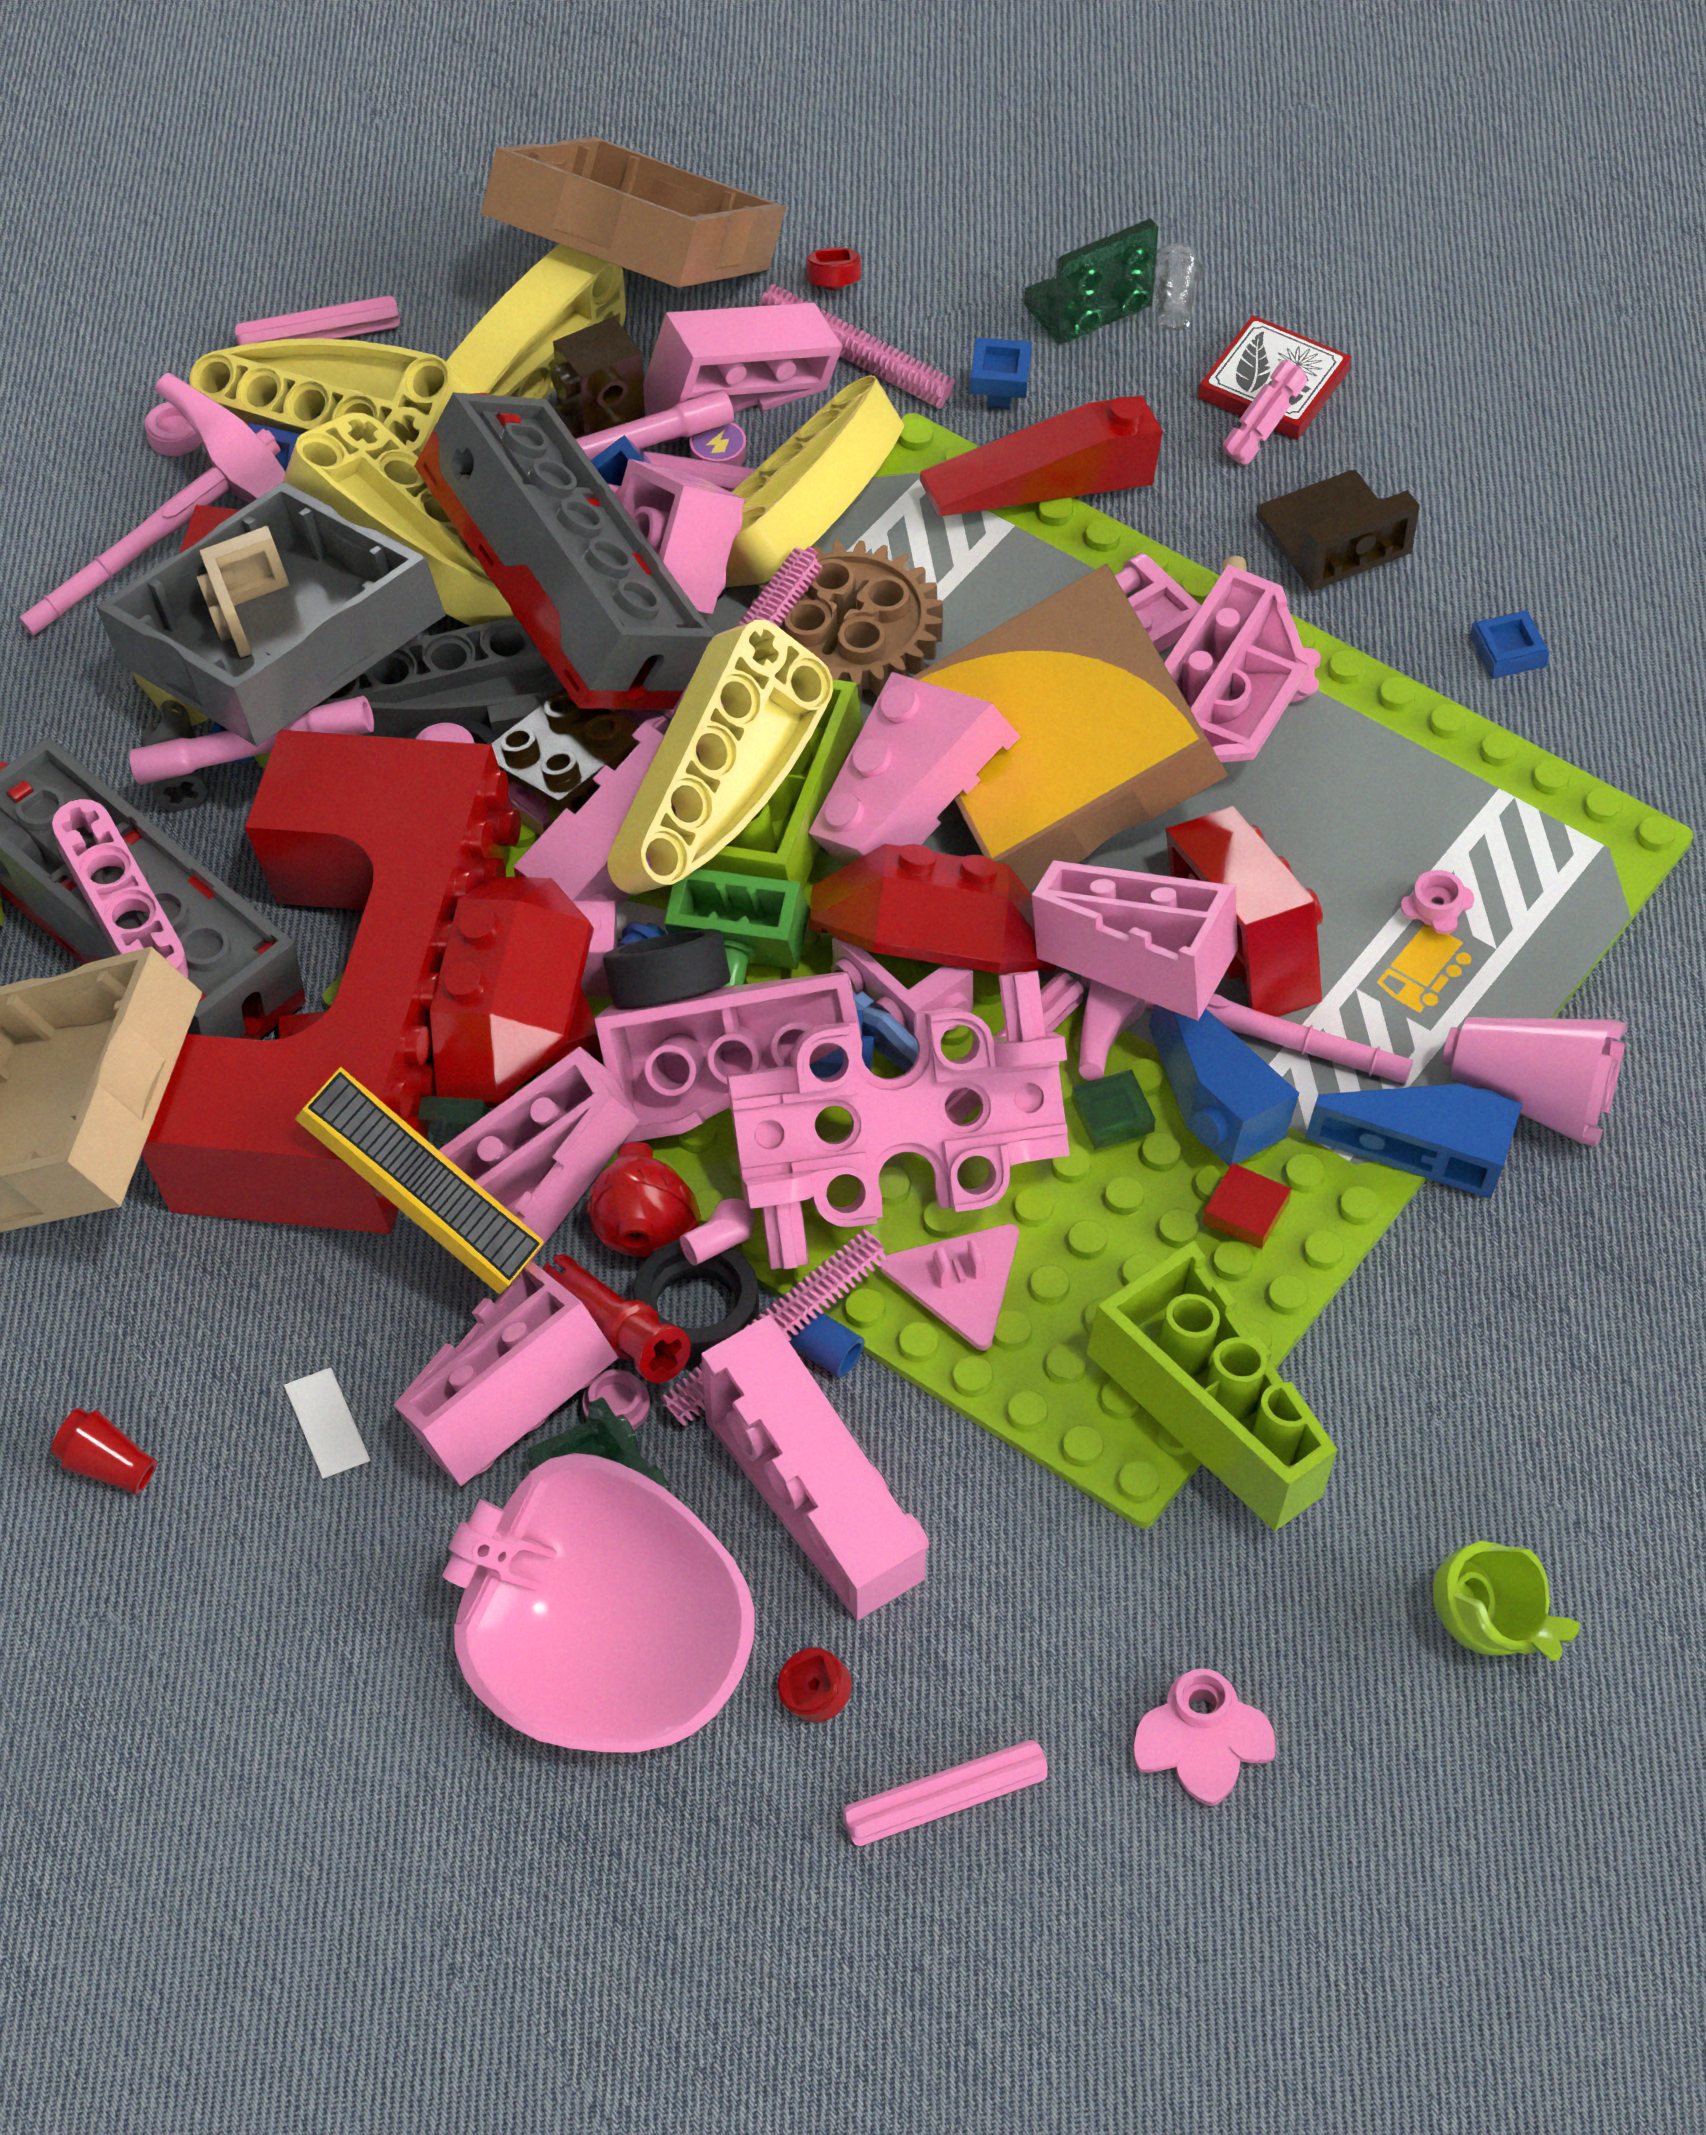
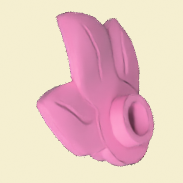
[1134,1669,1276,1806]

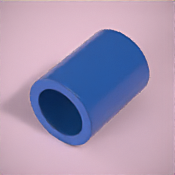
[789,1309,865,1378]

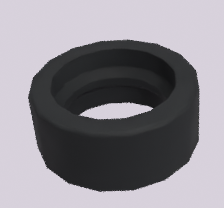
[603,929,731,1007]
[632,1239,760,1369]

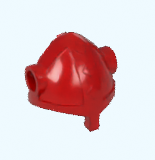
[586,1142,701,1257]

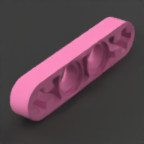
[52,799,189,978]

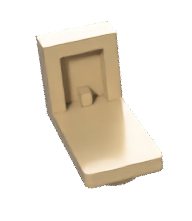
[197,526,290,658]

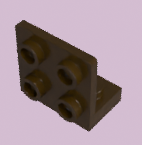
[1256,470,1420,592]
[491,688,640,823]

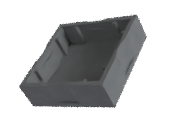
[96,481,445,747]

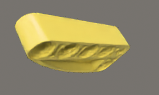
[432,244,626,399]
[189,338,471,457]
[724,375,904,588]
[283,413,514,626]
[607,620,833,894]

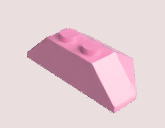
[1164,564,1309,762]

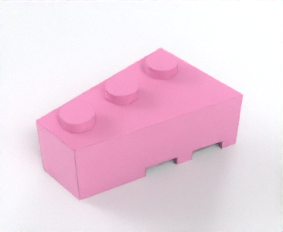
[643,303,843,445]
[808,672,1021,866]
[438,1046,640,1261]
[394,1260,619,1486]

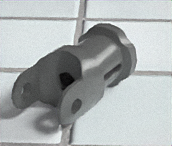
[143,700,208,811]

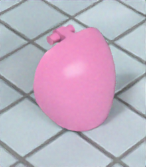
[442,1453,755,1752]

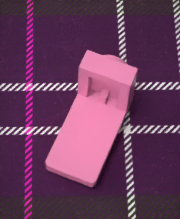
[831,937,973,1039]

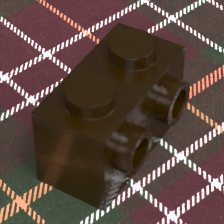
[550,316,645,439]

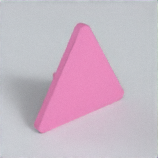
[880,1224,1019,1350]

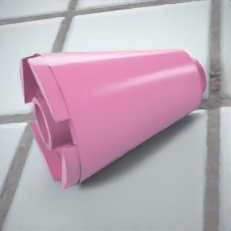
[1442,1017,1628,1147]

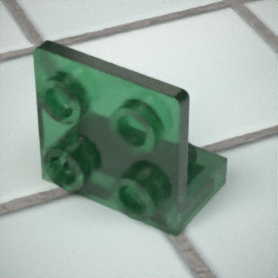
[1024,218,1159,345]

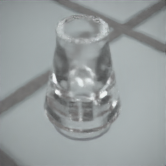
[1149,243,1204,330]

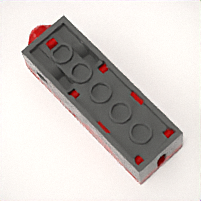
[414,392,715,709]
[0,736,306,1040]

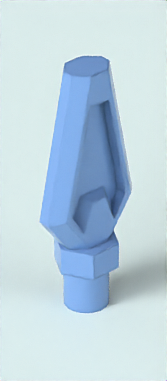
[853,991,918,1072]

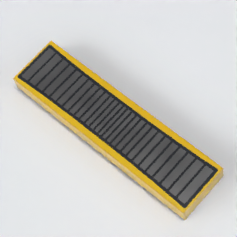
[295,1067,544,1295]

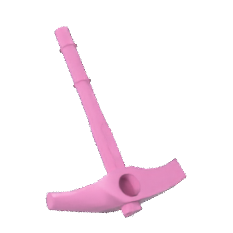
[19,373,286,636]
[1079,976,1414,1084]

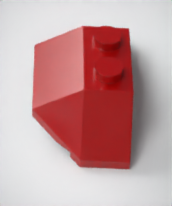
[808,843,1057,974]
[430,876,594,1108]

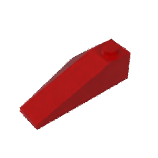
[919,395,1163,517]

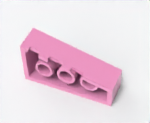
[701,1314,929,1621]

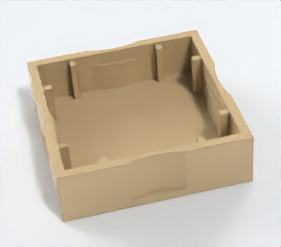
[0,946,202,1232]

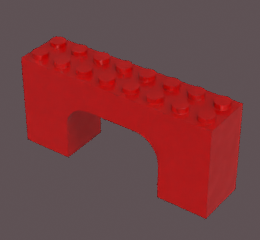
[141,730,521,1234]

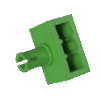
[664,869,809,987]

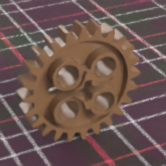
[752,540,943,702]

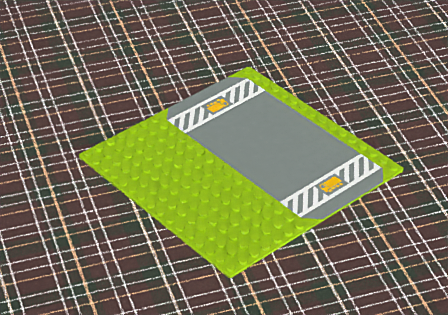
[323,413,1693,1528]

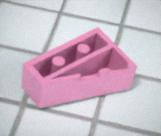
[514,721,676,907]
[1032,860,1238,1021]

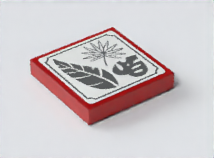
[1198,315,1352,440]

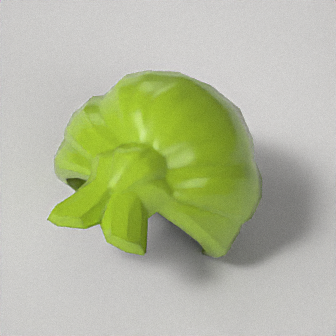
[1433,1541,1580,1661]

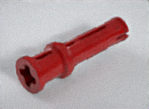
[542,1254,691,1383]

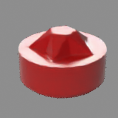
[806,247,862,290]
[777,1647,852,1723]

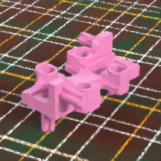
[727,971,1070,1269]

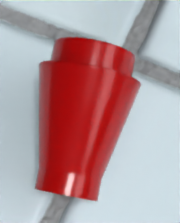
[51,1407,158,1495]

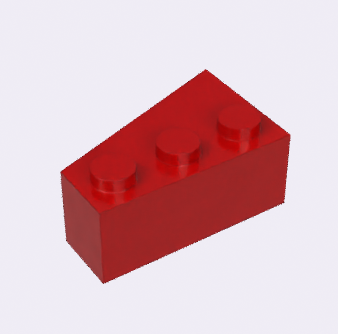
[1165,806,1323,1017]

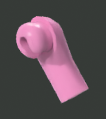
[680,1199,755,1266]

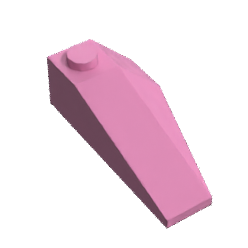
[595,971,862,1144]

